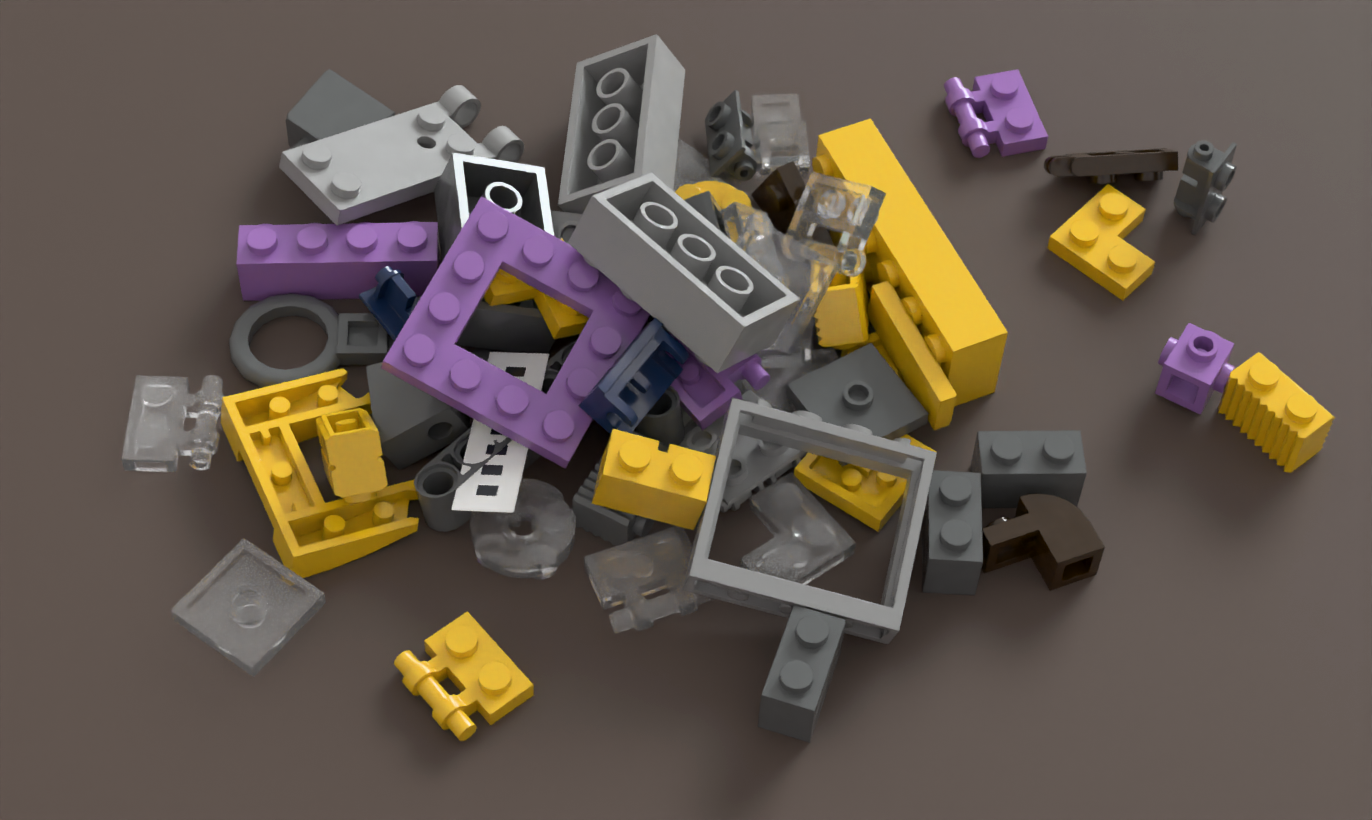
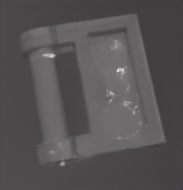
[782,172,886,277]

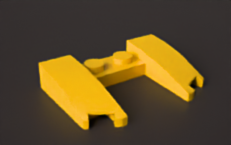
[220,368,419,582]

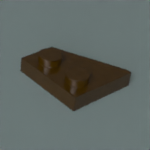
[751,161,836,267]

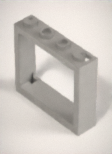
[682,397,937,644]

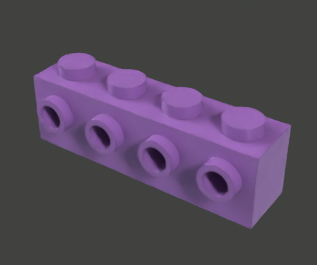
[236,221,440,301]

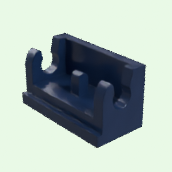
[578,318,689,434]

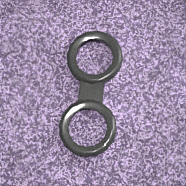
[229,293,496,388]

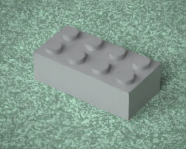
[558,34,685,214]
[568,172,800,373]

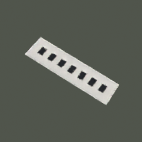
[451,352,549,513]

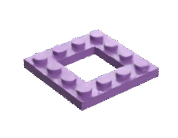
[381,196,650,469]

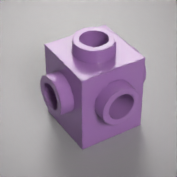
[1155,323,1236,415]

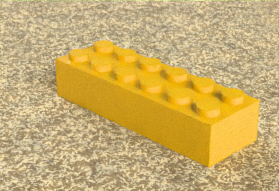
[809,118,1008,406]

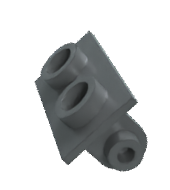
[705,90,758,181]
[1174,140,1237,235]

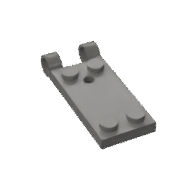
[279,85,524,226]

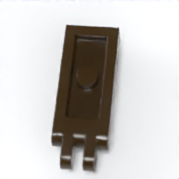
[1044,148,1178,184]

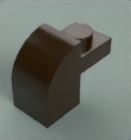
[981,494,1105,591]

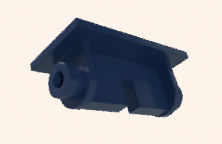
[359,266,419,341]

